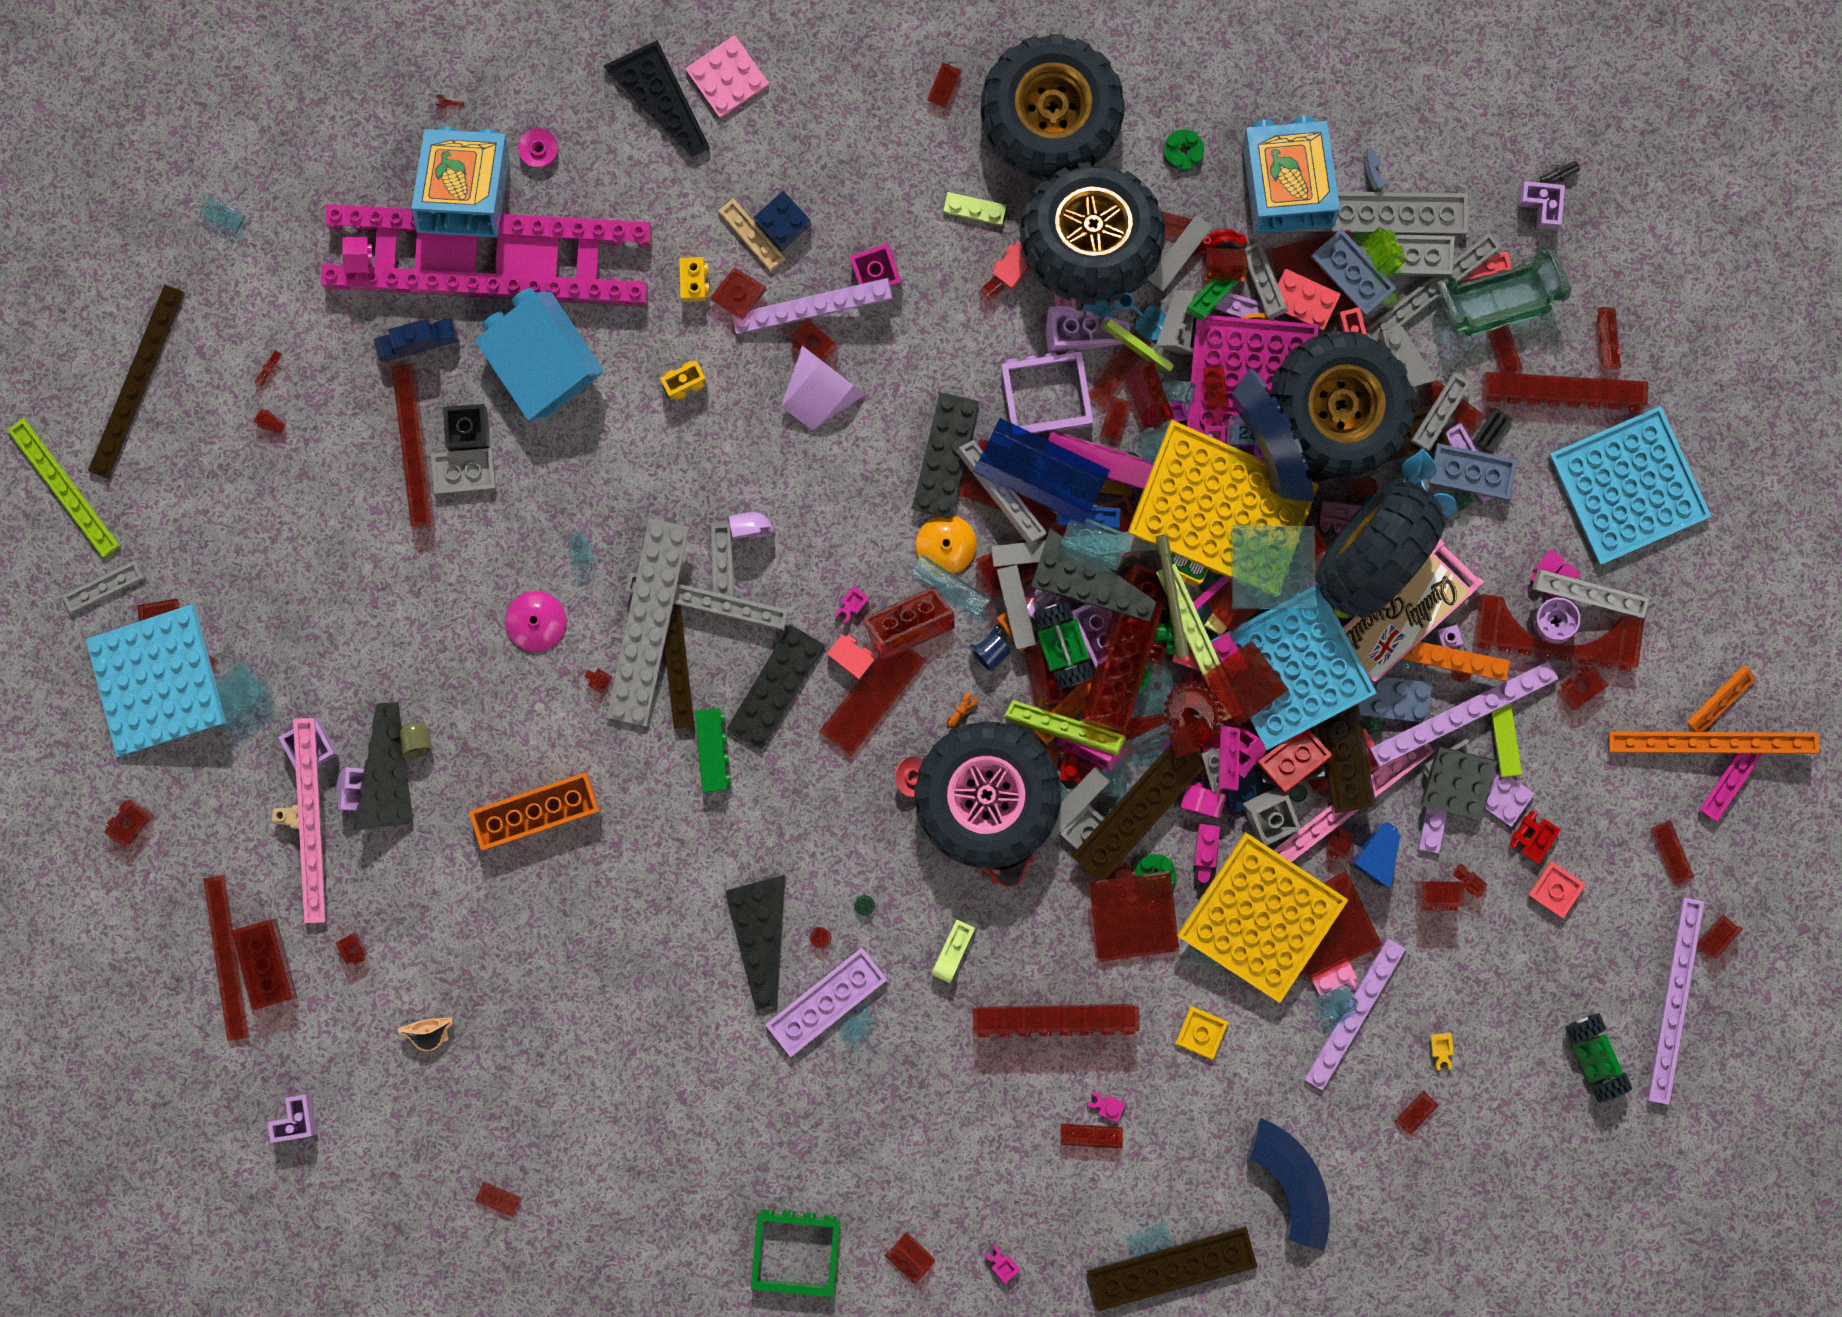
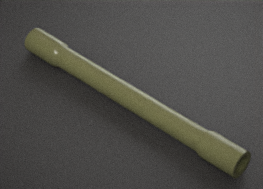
[1156,534,1189,658]

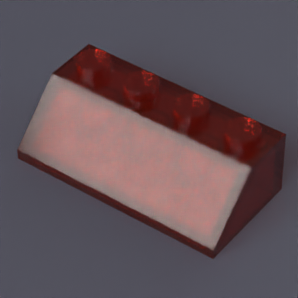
[862,586,955,661]

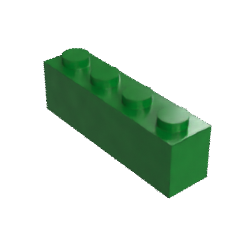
[695,708,732,793]

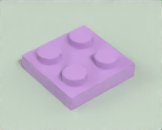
[1484,771,1535,827]

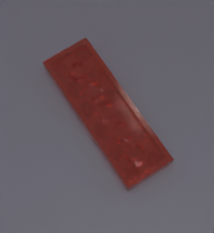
[819,635,926,757]

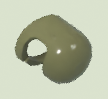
[400,722,432,759]

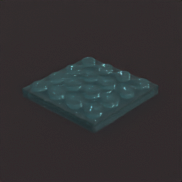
[1231,526,1316,609]

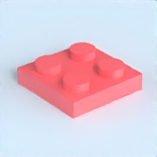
[1528,861,1586,918]

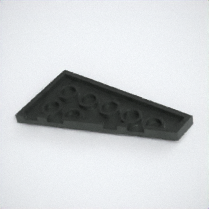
[1031,528,1156,623]
[353,702,413,830]
[726,875,785,1010]

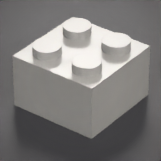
[1243,787,1301,846]

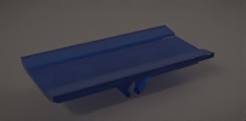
[973,418,1110,524]

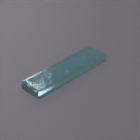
[911,555,990,616]

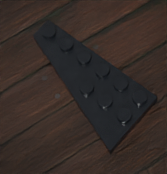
[603,40,710,157]

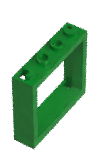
[750,1209,841,1297]

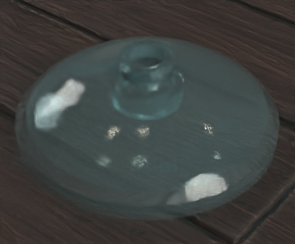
[1126,656,1187,717]

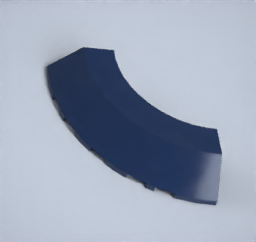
[1232,368,1314,501]
[1247,1118,1330,1251]

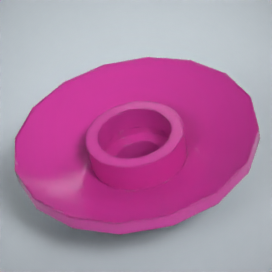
[518,128,558,167]

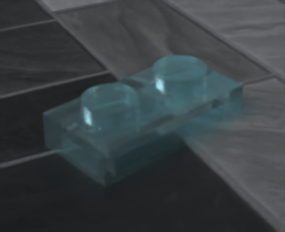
[1156,379,1196,404]

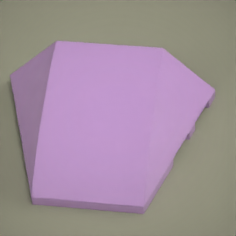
[781,346,865,431]

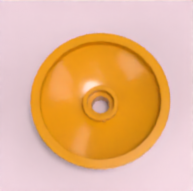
[916,515,977,575]

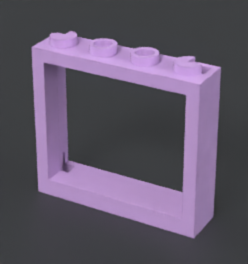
[1001,349,1093,438]

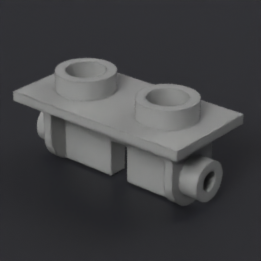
[1201,747,1221,792]

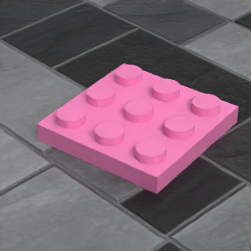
[685,35,769,119]

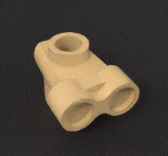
[272,805,299,829]

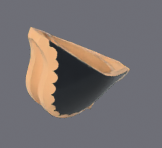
[398,1018,453,1051]

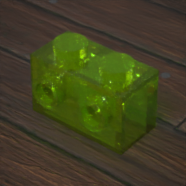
[1363,227,1407,276]

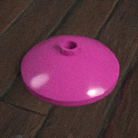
[505,591,566,652]

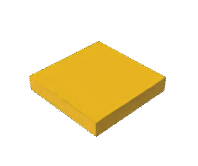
[1175,1006,1229,1060]

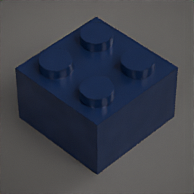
[753,191,811,252]

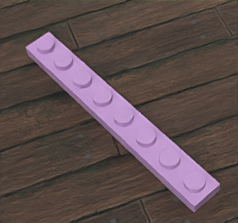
[732,278,893,335]
[1304,938,1406,1090]

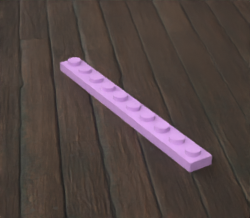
[1369,661,1558,768]
[1647,898,1704,1105]

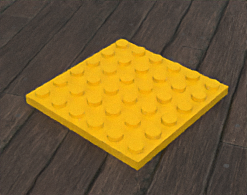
[1177,832,1348,1003]

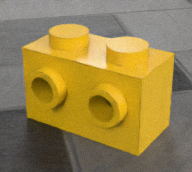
[679,257,710,302]
[660,360,707,401]

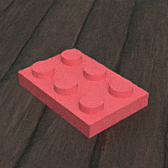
[1278,269,1340,332]

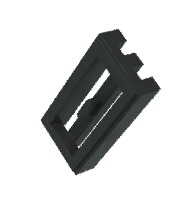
[1472,407,1513,452]

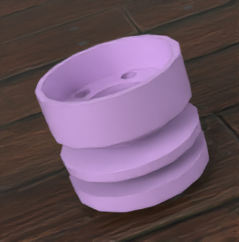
[1533,598,1580,645]

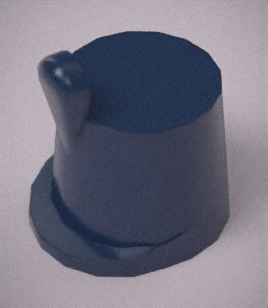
[969,624,1011,673]

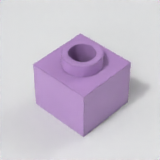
[1435,625,1463,648]

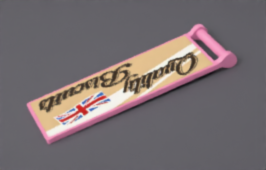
[1343,539,1484,683]

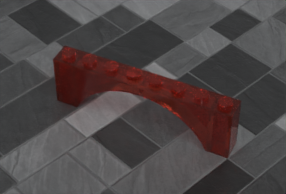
[1472,594,1645,672]

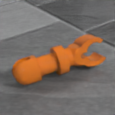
[947,692,978,728]

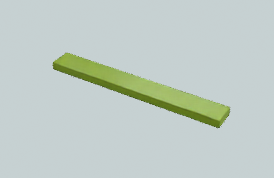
[7,418,121,558]

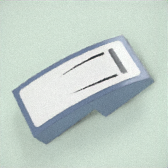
[1364,146,1385,192]

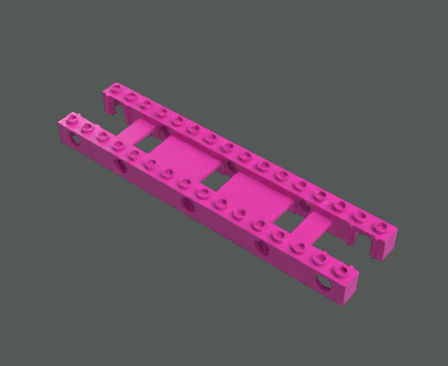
[320,204,652,307]

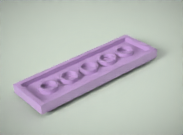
[765,948,887,1057]

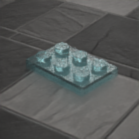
[1059,513,1130,571]

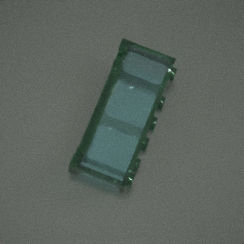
[1436,247,1572,336]

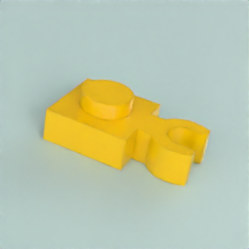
[1430,1033,1454,1070]

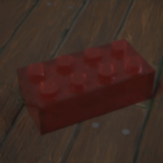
[231,919,298,1010]

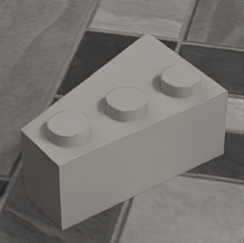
[1156,290,1200,355]
[1378,326,1436,387]

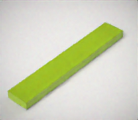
[1004,700,1126,756]

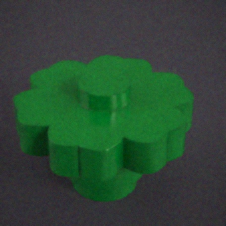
[1150,614,1175,655]

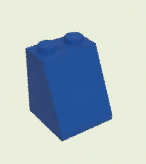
[1349,822,1401,888]

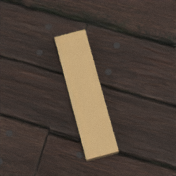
[718,198,786,272]

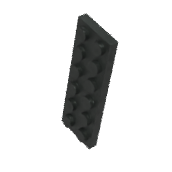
[912,392,979,519]
[727,624,825,750]

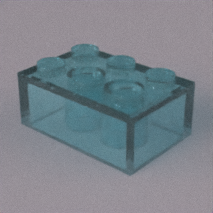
[216,660,274,732]

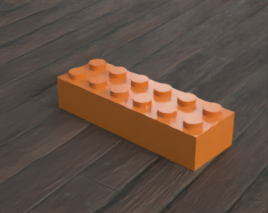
[468,772,601,851]

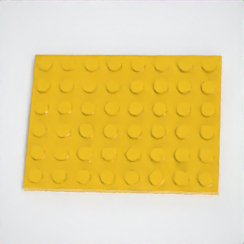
[1127,420,1319,597]

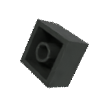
[443,404,490,451]

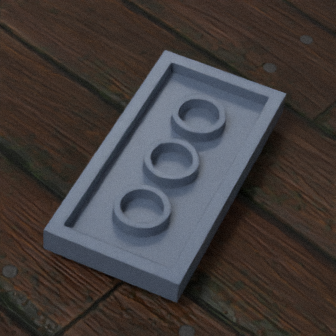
[1311,228,1396,316]
[1429,443,1517,500]
[1358,676,1432,723]

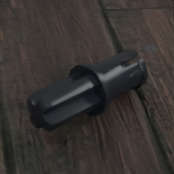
[1539,161,1580,184]

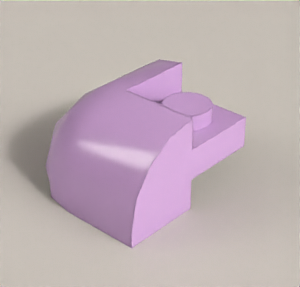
[729,512,775,540]
[336,767,364,812]

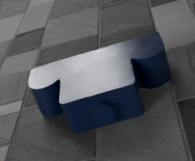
[374,319,460,363]

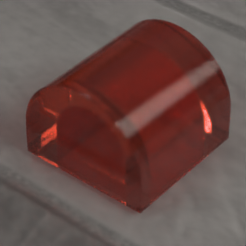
[979,276,1005,302]
[1140,640,1167,666]

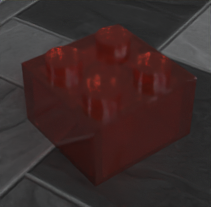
[1415,881,1464,911]

